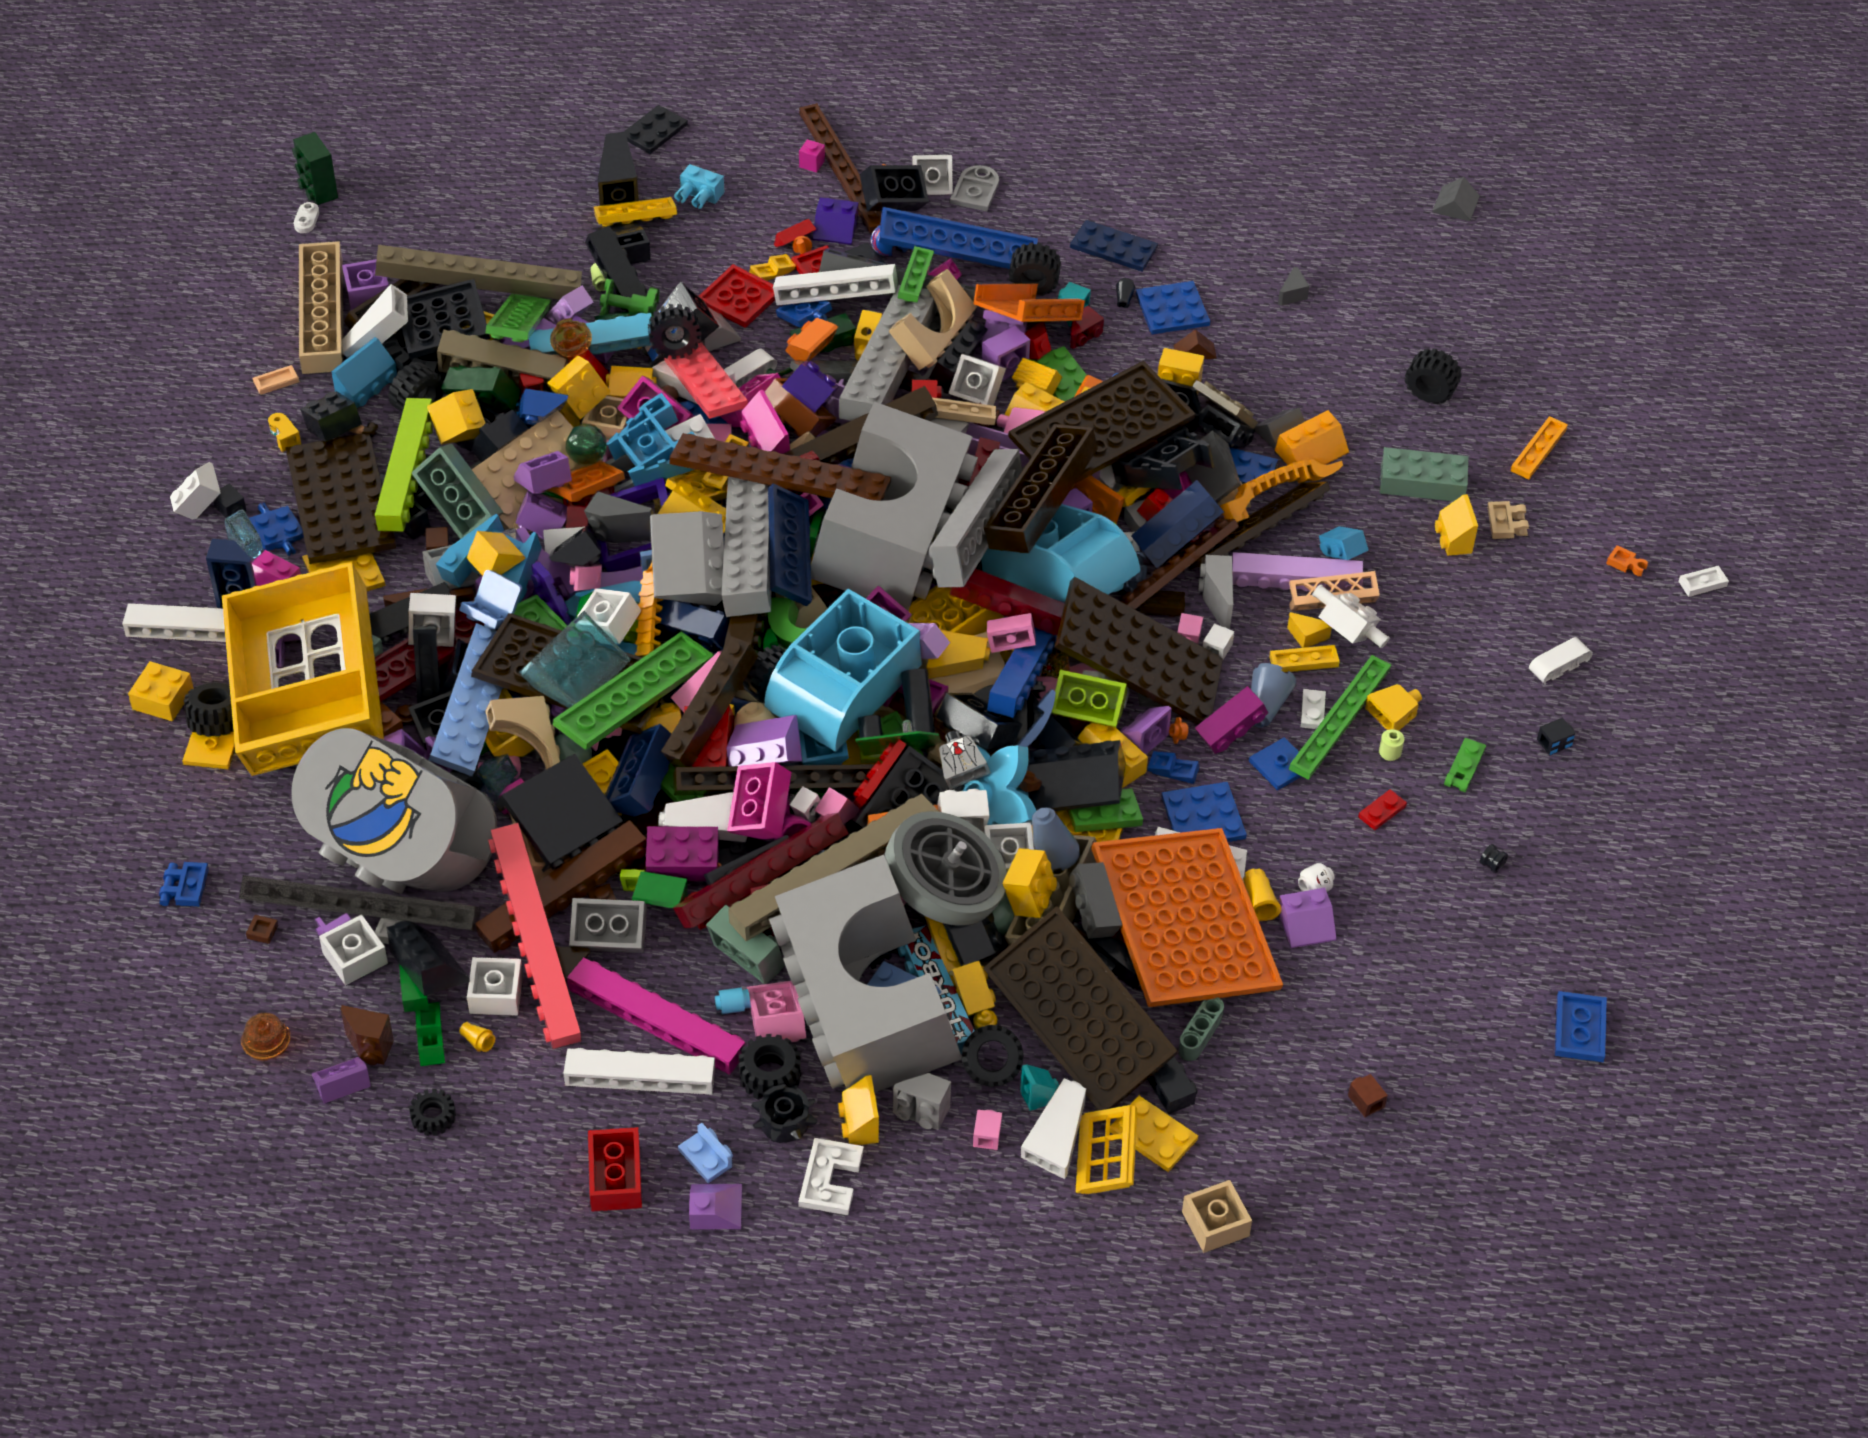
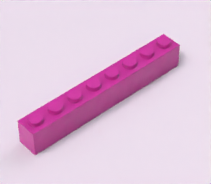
[567,957,745,1075]

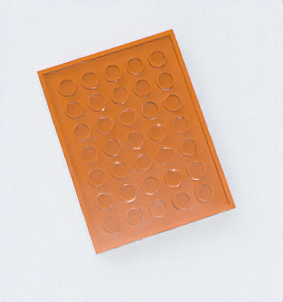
[1091,828,1283,1007]

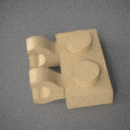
[1487,501,1529,539]

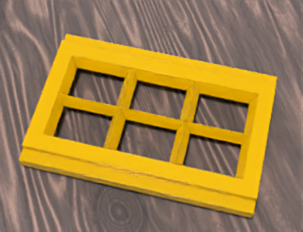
[1076,1105,1137,1194]

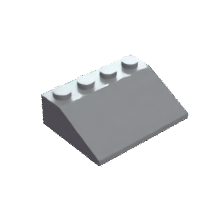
[650,511,724,606]

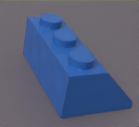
[518,389,568,429]

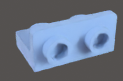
[678,1123,733,1183]

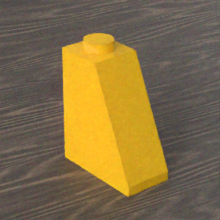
[927,630,991,679]

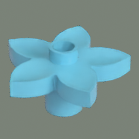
[962,745,1036,825]

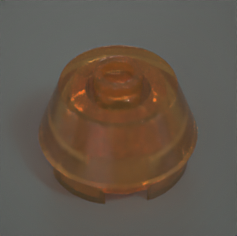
[550,318,592,360]
[241,1013,290,1061]

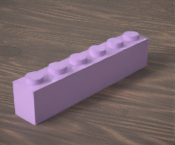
[1232,552,1363,592]

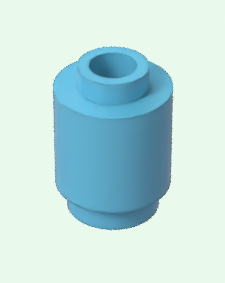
[715,987,751,1014]

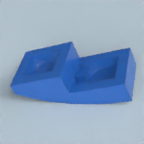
[1148,751,1200,784]

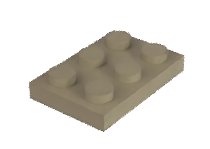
[1192,380,1258,429]

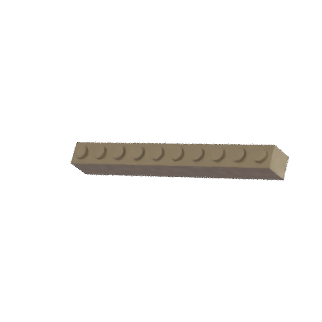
[375,245,582,300]
[728,794,939,941]

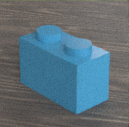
[1319,526,1368,560]

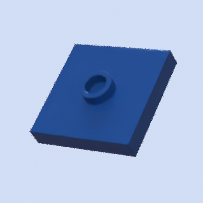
[1249,737,1302,791]

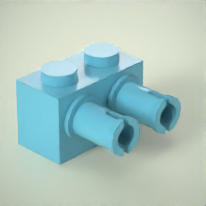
[674,164,725,209]

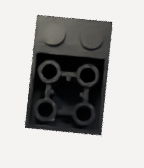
[596,220,651,264]

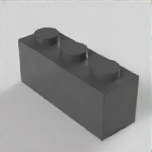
[1069,862,1122,939]

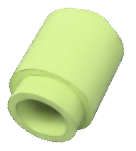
[591,263,606,291]
[1379,729,1404,761]

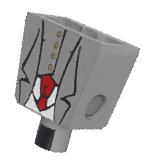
[939,731,991,789]

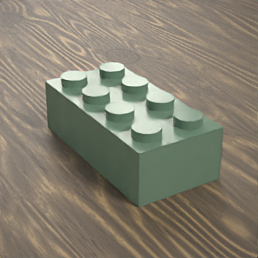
[411,444,503,539]
[1380,447,1468,501]

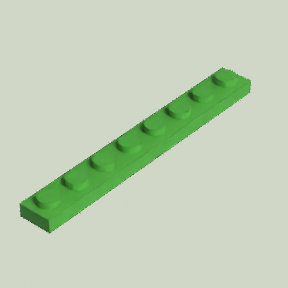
[1289,655,1391,780]

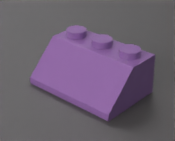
[726,715,802,766]

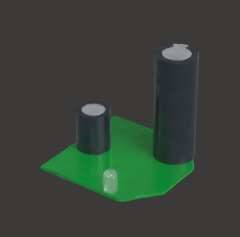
[855,669,941,756]

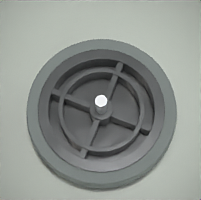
[885,811,1007,926]

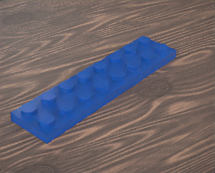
[879,207,1038,269]

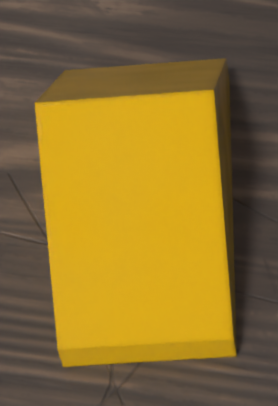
[1287,612,1332,648]

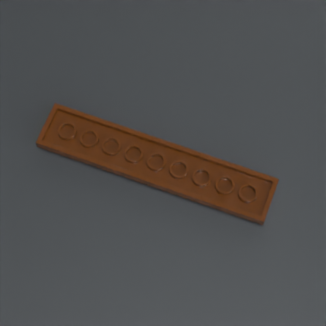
[669,433,891,501]

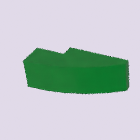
[399,964,429,1012]
[415,1002,445,1066]

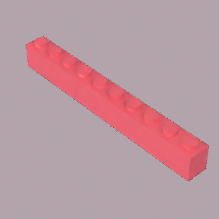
[488,823,581,1049]

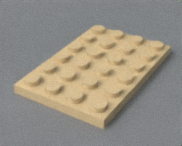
[472,410,602,539]

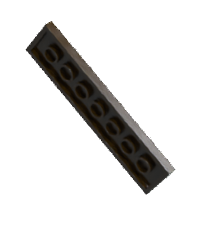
[1189,482,1330,569]

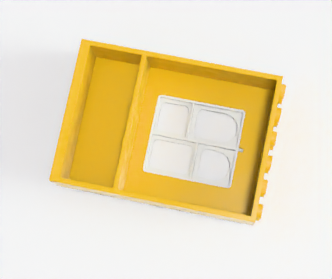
[222,562,384,776]

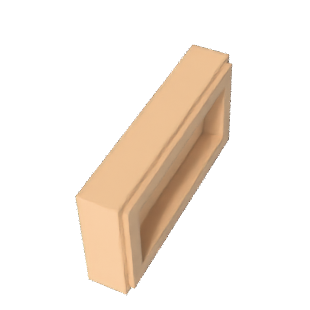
[253,365,300,395]

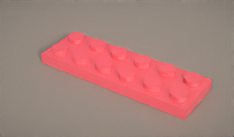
[664,342,748,419]

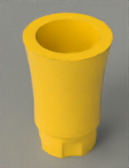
[1243,868,1281,921]

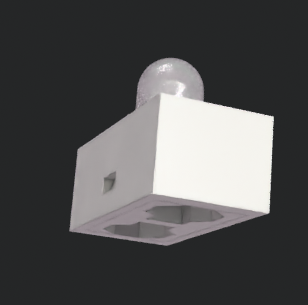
[787,786,821,823]

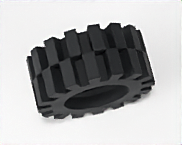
[409,1089,456,1136]

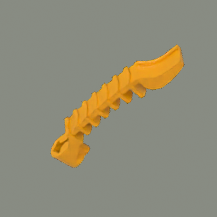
[1220,459,1343,522]
[635,563,663,658]

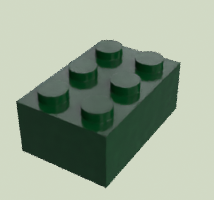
[292,132,338,205]
[441,366,522,412]

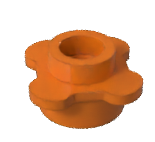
[1169,717,1188,744]

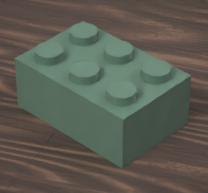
[706,905,785,984]

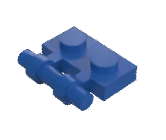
[159,862,209,907]

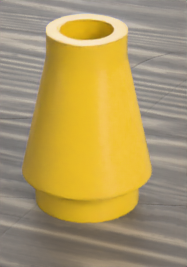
[459,1022,495,1052]

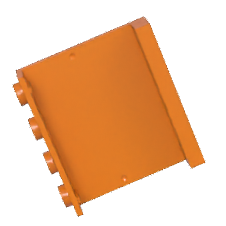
[973,284,1085,322]

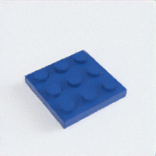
[1135,281,1210,335]
[1161,782,1247,842]

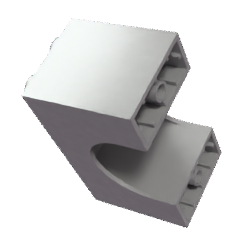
[811,402,978,611]
[769,855,962,1093]

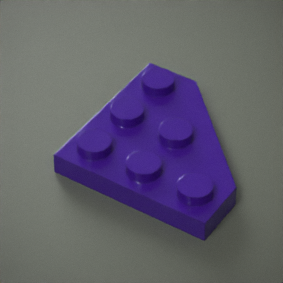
[531,561,574,631]

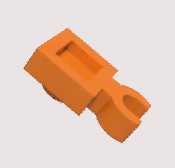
[1606,545,1648,577]

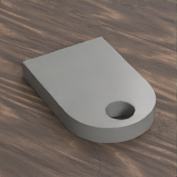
[950,165,999,211]

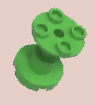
[600,278,660,317]

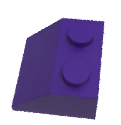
[813,198,859,245]
[782,361,840,413]

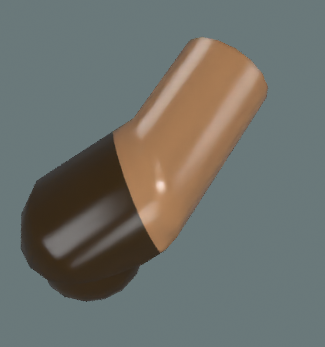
[350,421,379,436]

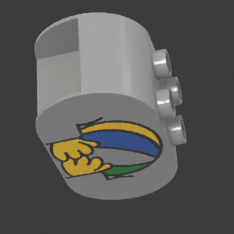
[292,728,497,894]

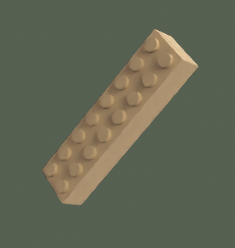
[299,241,344,374]

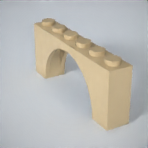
[889,269,977,370]
[485,696,560,829]

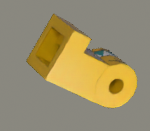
[268,413,301,452]

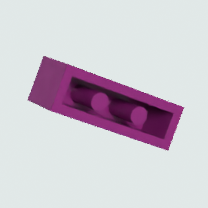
[1195,686,1269,754]

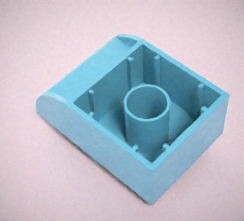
[981,504,1140,602]
[765,589,922,752]

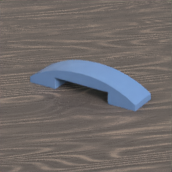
[1016,689,1056,747]

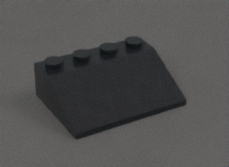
[1028,740,1126,811]
[852,745,965,828]

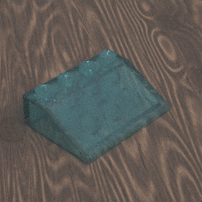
[519,611,631,708]

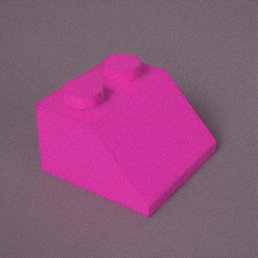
[252,550,301,586]

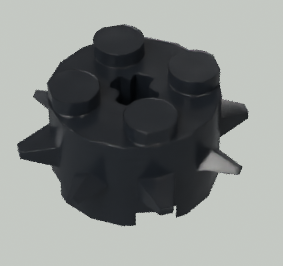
[751,1084,817,1143]

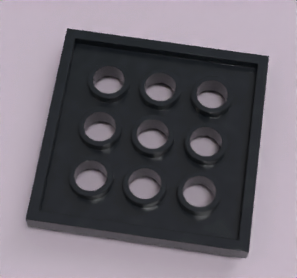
[402,279,491,359]

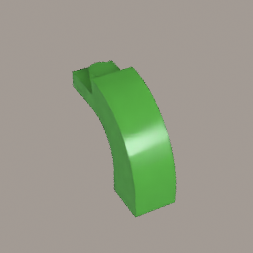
[768,597,807,650]

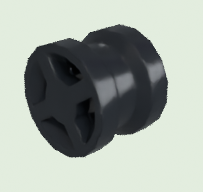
[1479,844,1508,873]

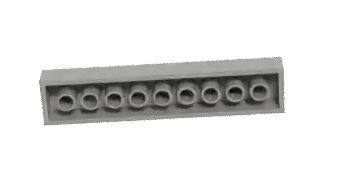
[839,285,937,421]
[929,449,1022,587]
[722,477,772,617]

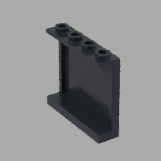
[495,754,623,873]

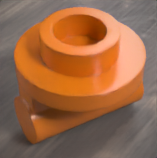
[792,236,812,254]

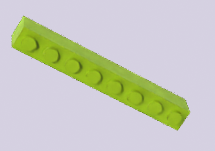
[375,398,433,532]

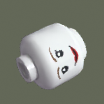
[1298,863,1335,892]

